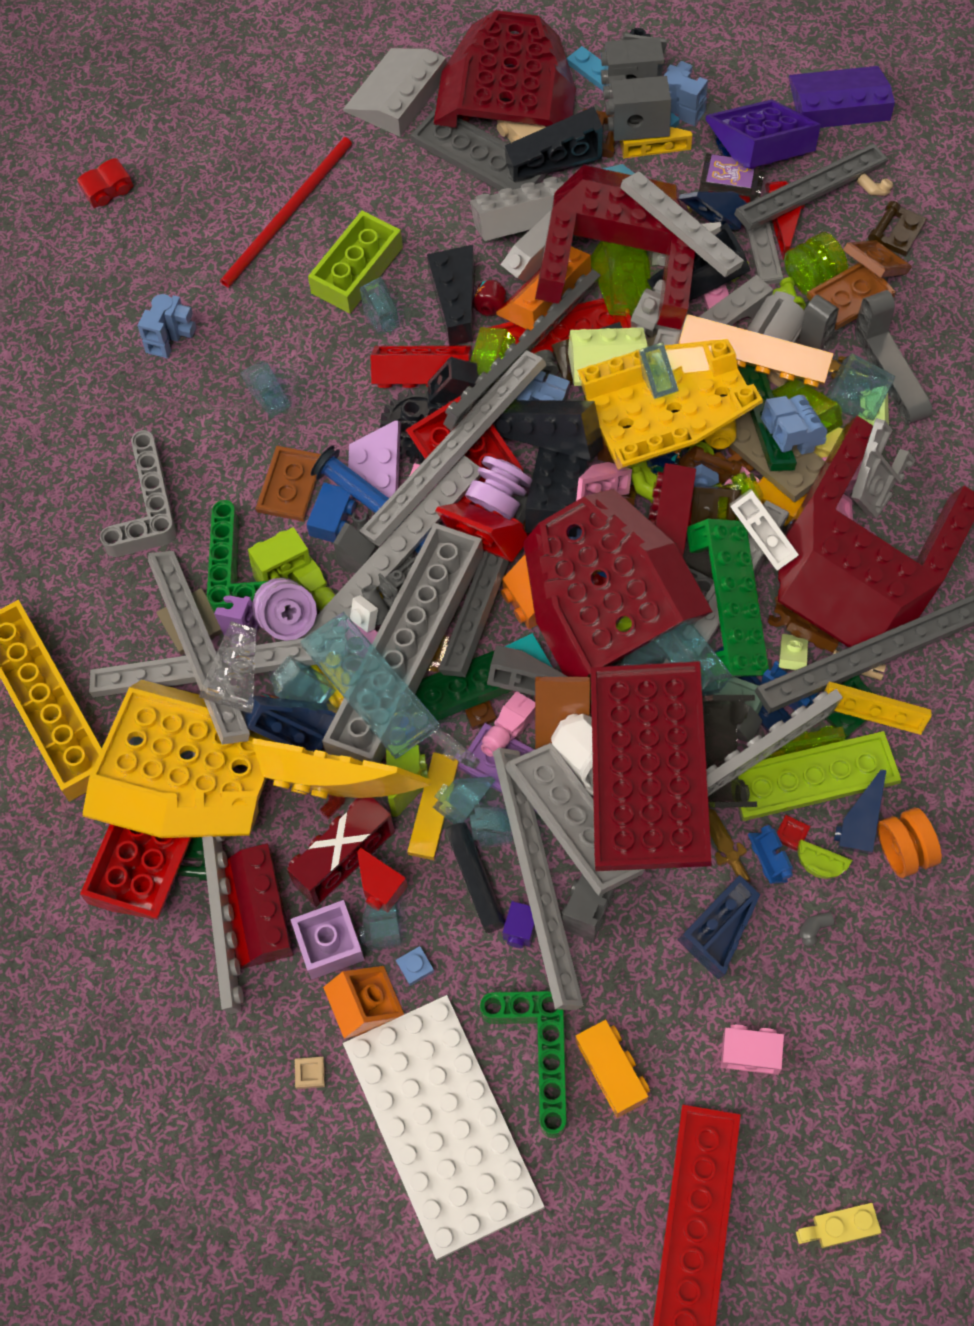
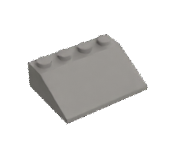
[343,48,447,137]

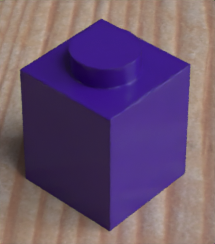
[502,901,535,949]

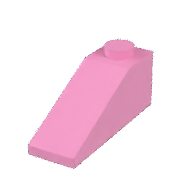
[576,462,632,501]

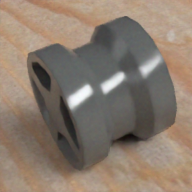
[535,350,559,379]

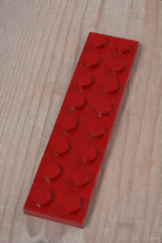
[653,1105,741,1326]

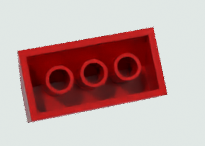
[370,345,471,388]

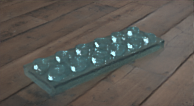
[300,611,440,759]

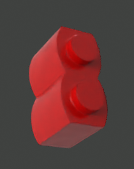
[77,158,134,208]

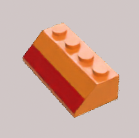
[496,246,591,331]

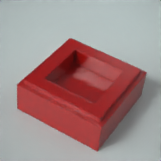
[777,815,811,851]

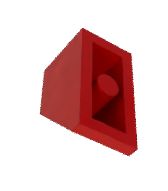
[357,848,408,913]

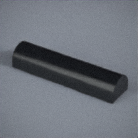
[445,823,505,933]

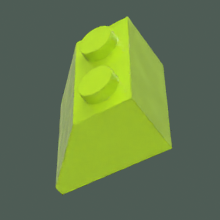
[386,745,428,817]

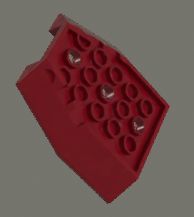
[433,10,576,127]
[523,489,713,681]

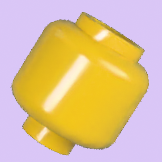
[704,420,737,449]

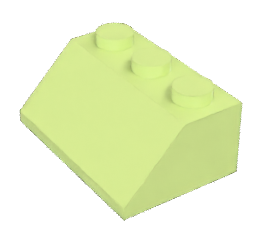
[568,327,647,386]

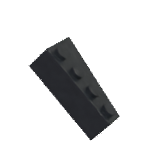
[505,106,603,182]
[647,222,751,301]
[427,245,475,346]
[494,400,604,461]

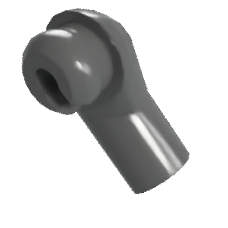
[799,912,834,946]

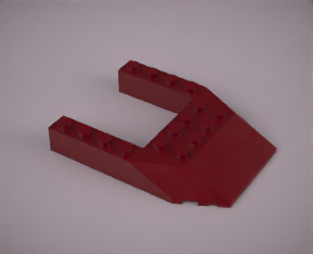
[535,165,695,330]
[778,415,974,647]

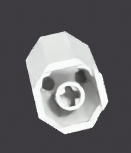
[551,714,593,796]

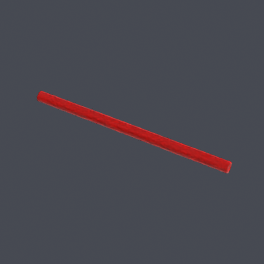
[220,137,352,288]

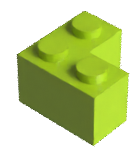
[248,527,310,582]

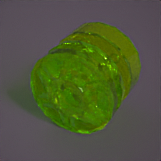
[784,232,848,296]

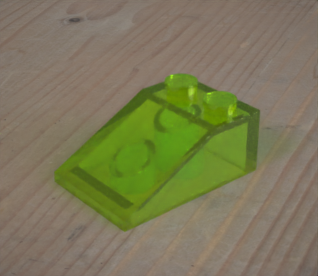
[591,241,651,316]

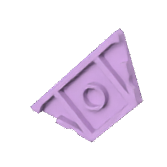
[348,421,401,498]

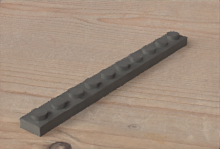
[443,269,601,430]
[755,595,974,714]

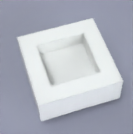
[350,595,378,633]

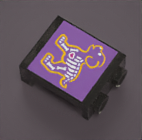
[699,153,765,202]

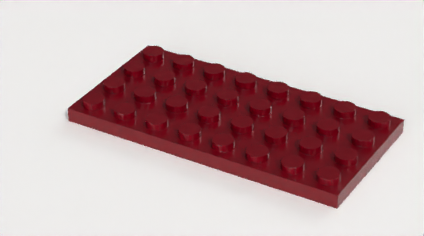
[591,661,712,871]

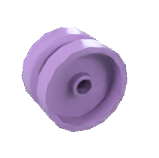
[252,578,317,641]

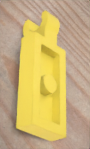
[796,1203,881,1248]

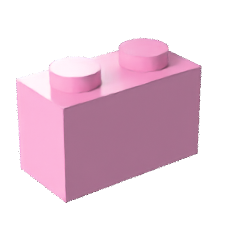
[721,1025,784,1075]

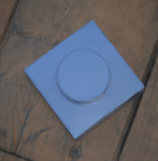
[693,464,719,489]
[396,946,434,986]

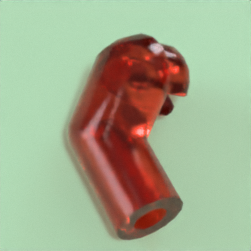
[319,795,345,819]

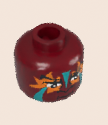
[473,280,507,316]

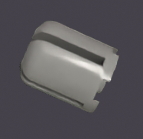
[746,291,807,343]

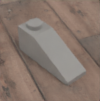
[501,210,551,282]

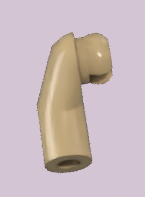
[857,174,893,196]

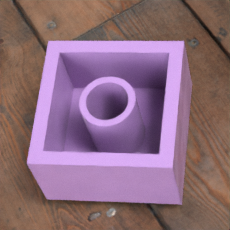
[291,900,365,979]

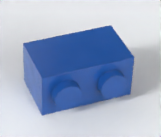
[306,482,356,542]

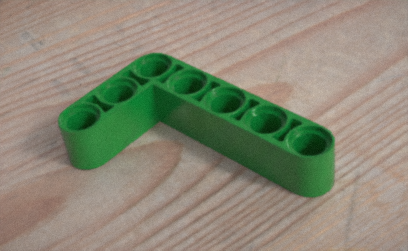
[207,500,268,613]
[480,991,566,1139]

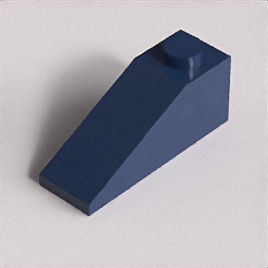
[679,191,747,230]
[834,770,886,855]

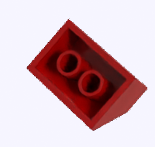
[435,501,528,562]

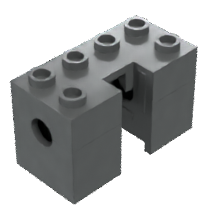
[601,37,671,141]

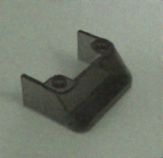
[702,695,757,808]

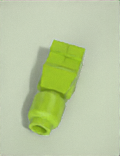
[288,555,335,612]

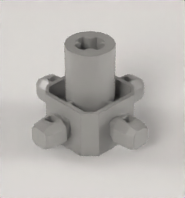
[631,280,686,337]

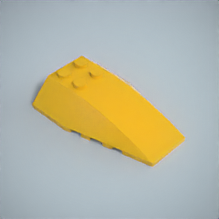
[252,739,432,799]

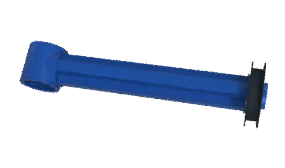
[310,445,427,553]

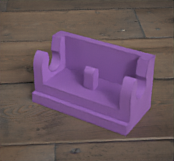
[214,596,260,645]

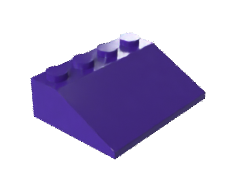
[789,66,895,128]
[705,99,821,169]

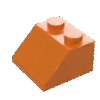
[501,555,537,629]
[323,966,404,1039]

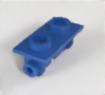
[748,825,794,884]

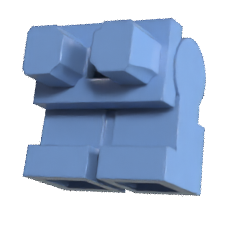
[664,61,708,126]
[137,294,196,358]
[515,371,570,401]
[761,395,827,454]

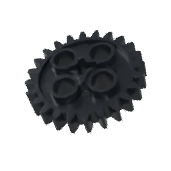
[379,389,448,465]

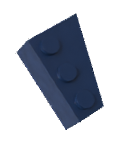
[241,695,338,752]
[677,875,760,979]

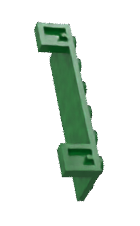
[687,519,769,682]

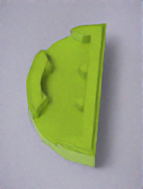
[797,840,853,879]

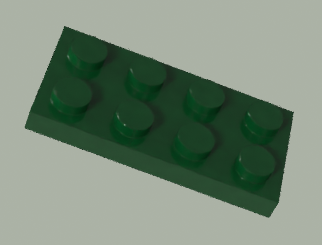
[408,650,513,729]

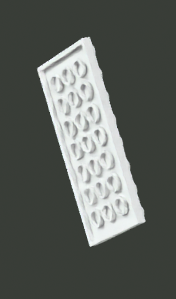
[343,995,545,1260]

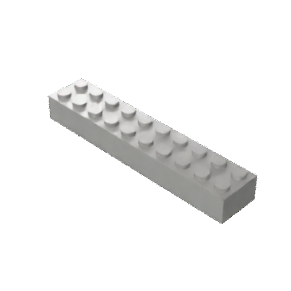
[322,523,484,763]

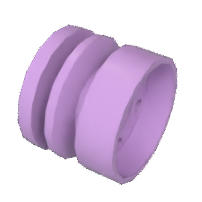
[465,456,532,520]

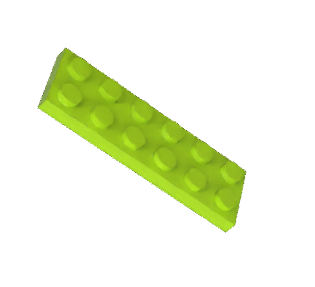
[731,731,901,821]

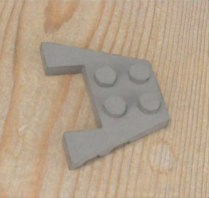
[851,418,915,519]

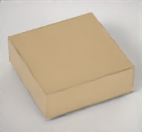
[295,1057,325,1089]

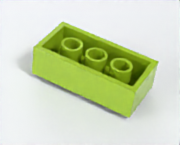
[308,210,403,314]

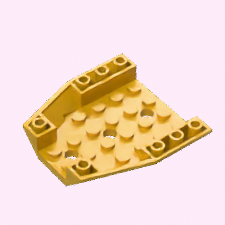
[577,339,763,470]
[82,680,275,838]

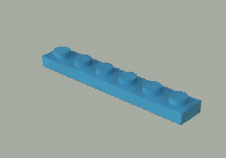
[566,46,680,128]

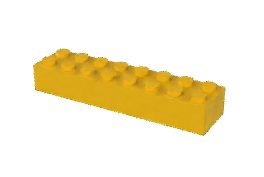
[0,600,102,802]

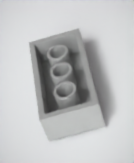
[470,177,564,241]

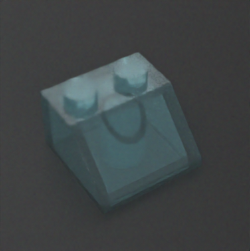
[822,353,896,421]

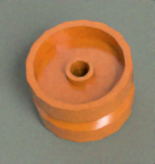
[877,807,942,878]

